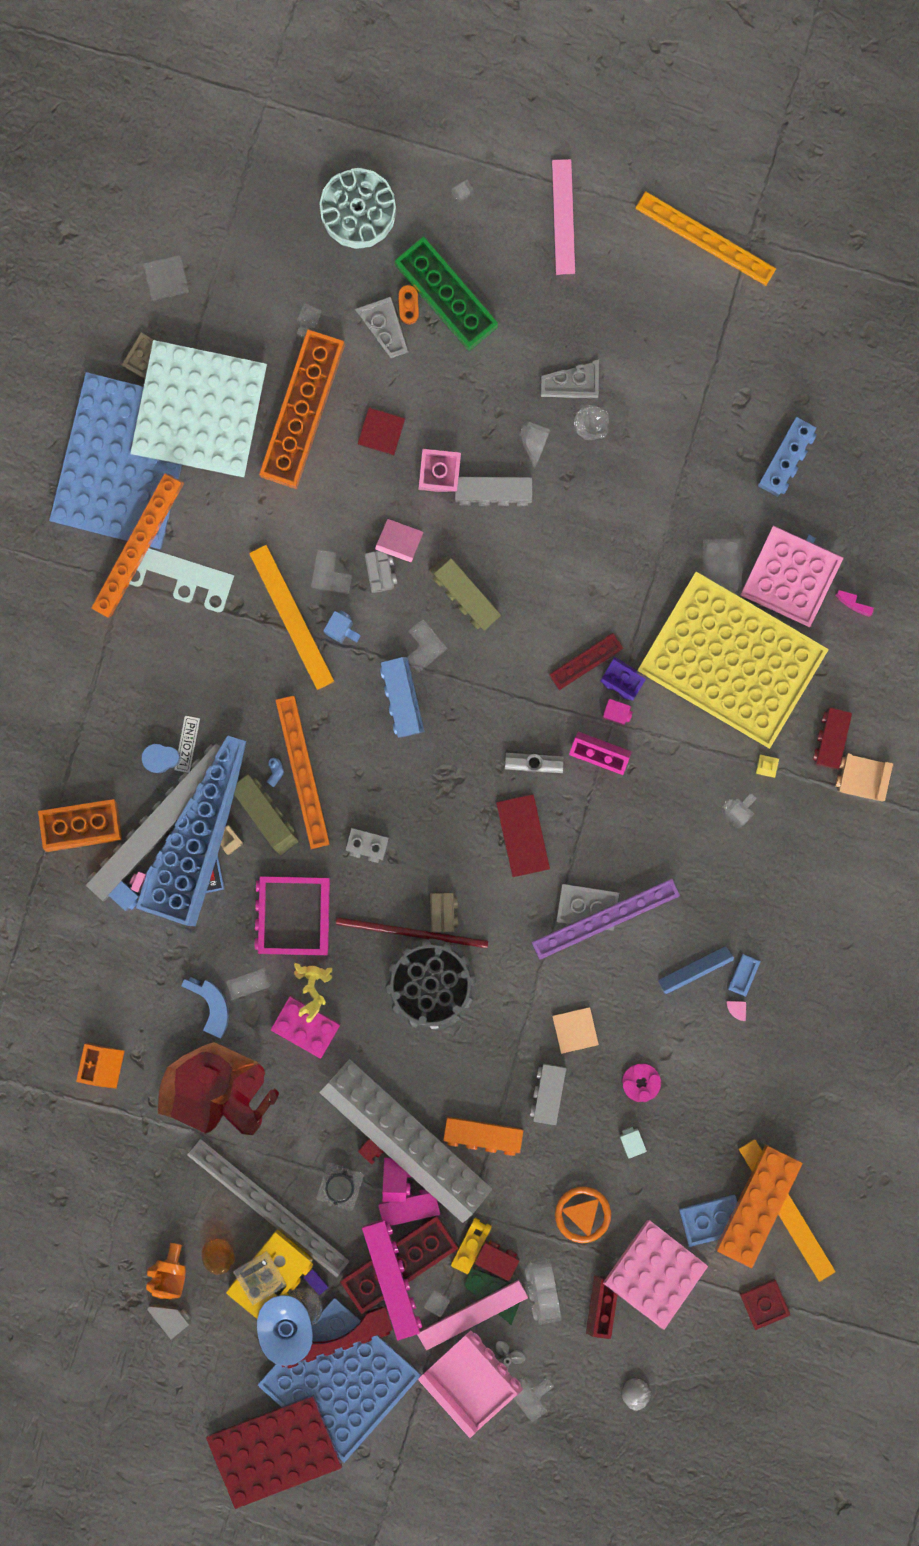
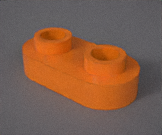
[399,285,419,325]

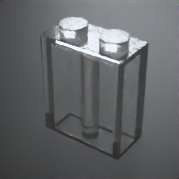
[226,967,272,1000]

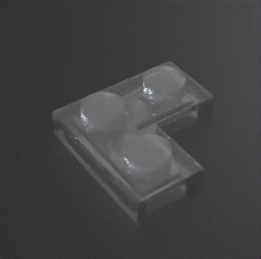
[311,550,352,594]
[408,620,448,673]

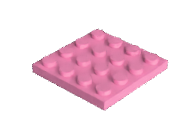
[741,525,843,627]
[603,1220,708,1330]

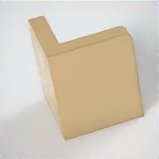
[221,825,244,855]

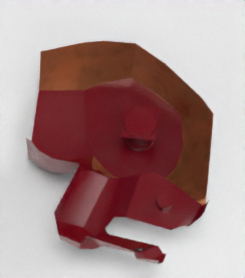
[158,1042,279,1135]

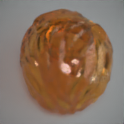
[201,1238,235,1275]

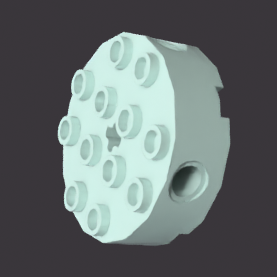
[319,168,396,249]

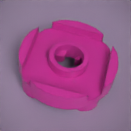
[622,1063,661,1102]

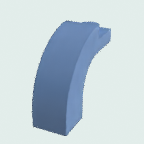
[181,977,229,1038]

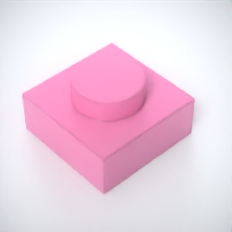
[130,872,146,892]

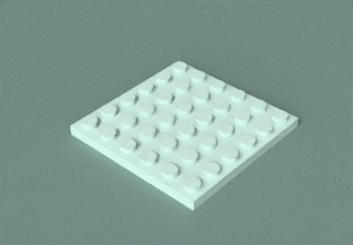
[131,340,267,477]

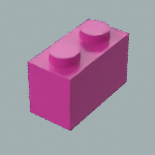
[383,1158,411,1202]

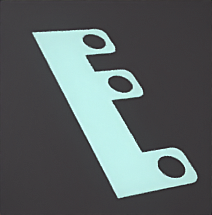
[130,549,234,612]

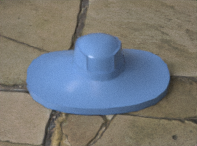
[257,1295,313,1366]

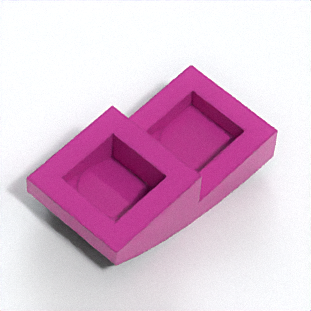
[835,590,874,617]

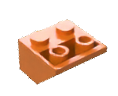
[76,1043,125,1089]

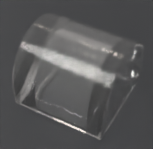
[450,180,474,203]

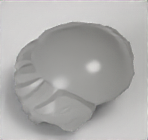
[622,1378,651,1411]

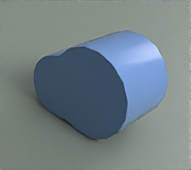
[142,744,181,773]

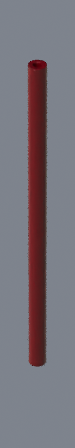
[336,917,488,948]

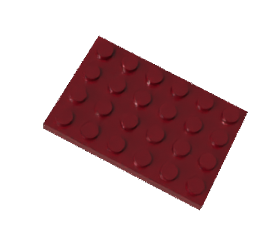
[206,1395,343,1509]

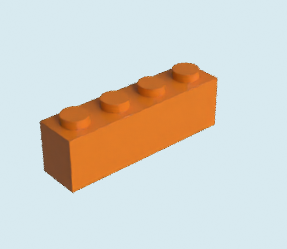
[444,1117,524,1156]

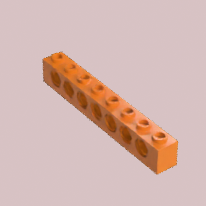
[92,473,184,618]

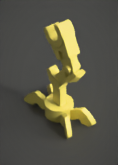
[294,963,332,1023]

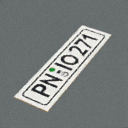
[175,716,200,773]

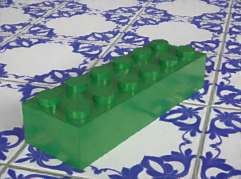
[395,236,498,352]

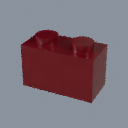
[475,1240,520,1281]

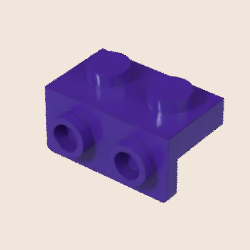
[600,657,647,701]

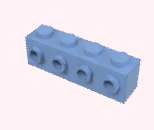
[758,417,817,497]
[380,657,425,738]

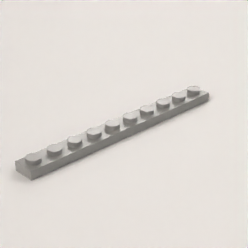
[187,1139,349,1277]

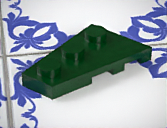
[464,1267,525,1325]

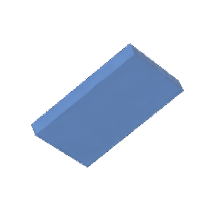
[679,1194,737,1247]

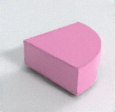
[726,1001,746,1021]

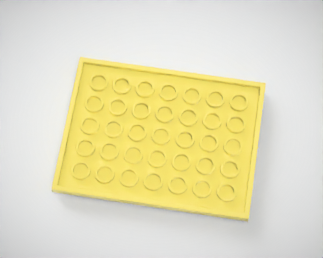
[637,572,829,749]

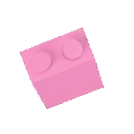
[418,449,461,492]

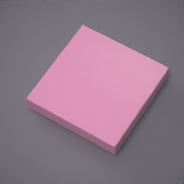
[375,519,423,562]

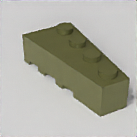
[429,556,501,631]
[234,775,299,856]

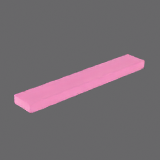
[552,159,575,275]
[417,1280,528,1351]

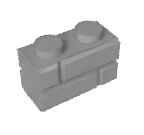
[365,551,397,593]

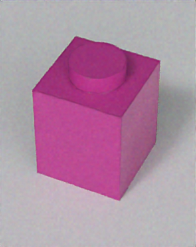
[602,699,633,725]

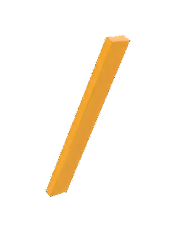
[635,191,776,286]
[249,545,334,690]
[738,1139,836,1282]

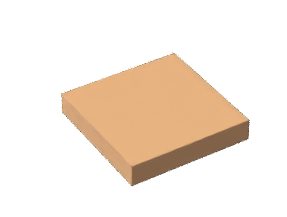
[552,1007,599,1054]

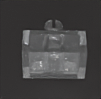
[514,1376,555,1423]

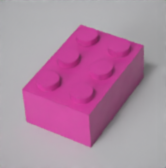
[271,996,341,1059]

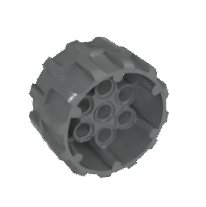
[385,939,476,1030]

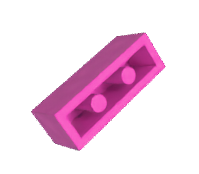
[569,731,632,775]
[378,1189,440,1226]

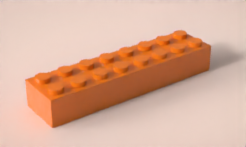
[259,329,345,489]

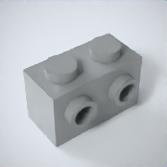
[346,828,389,863]

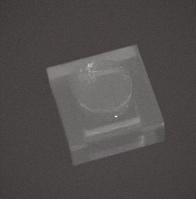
[424,1290,451,1318]

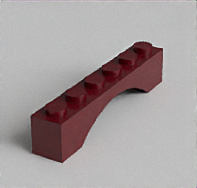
[281,1305,393,1369]

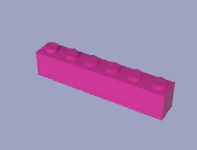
[362,1219,422,1341]

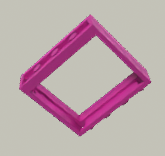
[255,877,330,955]

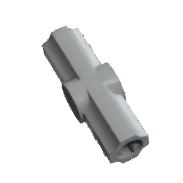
[505,753,564,773]

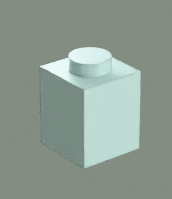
[619,1127,647,1158]

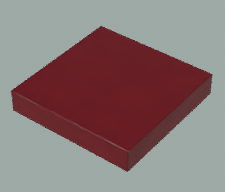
[358,408,405,456]
[740,1279,790,1330]

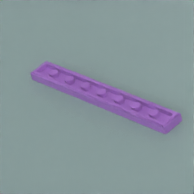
[532,878,680,960]

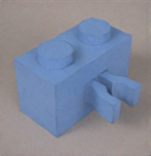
[324,610,360,644]

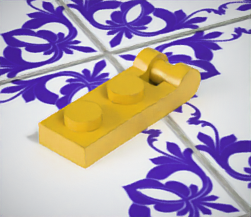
[451,1218,492,1274]

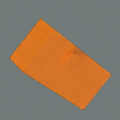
[38,799,122,852]

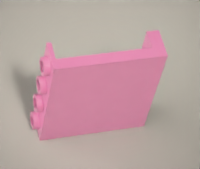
[418,1331,523,1438]

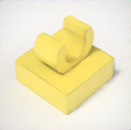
[756,755,779,778]

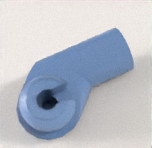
[266,758,284,787]

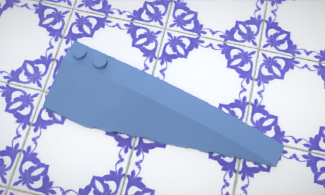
[136,736,246,926]

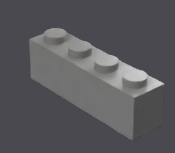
[455,477,532,506]

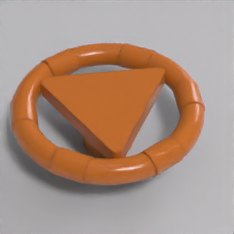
[555,1186,611,1243]

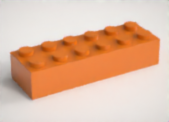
[715,1144,803,1268]

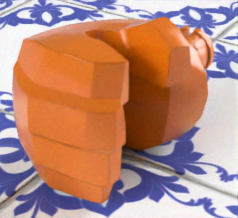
[146,1243,186,1299]

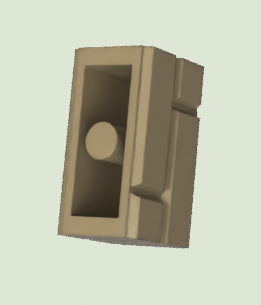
[430,893,458,932]

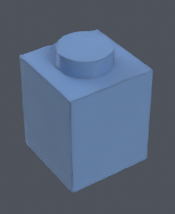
[108,881,140,911]

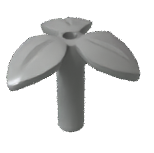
[495,1341,526,1369]

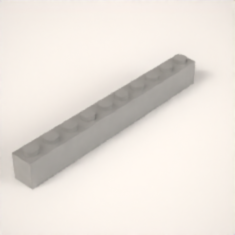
[86,744,220,901]

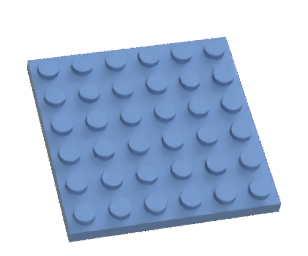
[258,1297,421,1463]

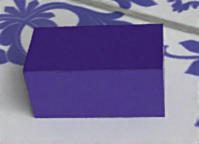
[304,1268,329,1295]

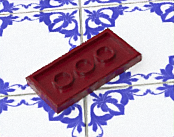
[496,794,550,877]

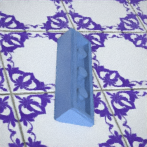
[659,947,734,994]

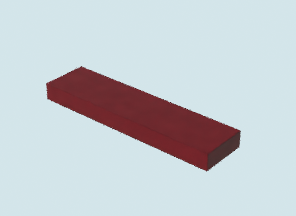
[549,633,624,691]

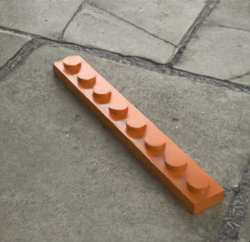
[276,696,330,849]

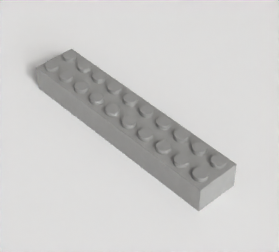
[319,1059,492,1223]

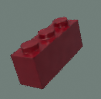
[813,708,852,770]
[586,1275,618,1339]

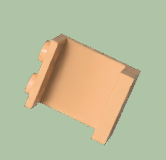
[835,753,893,802]

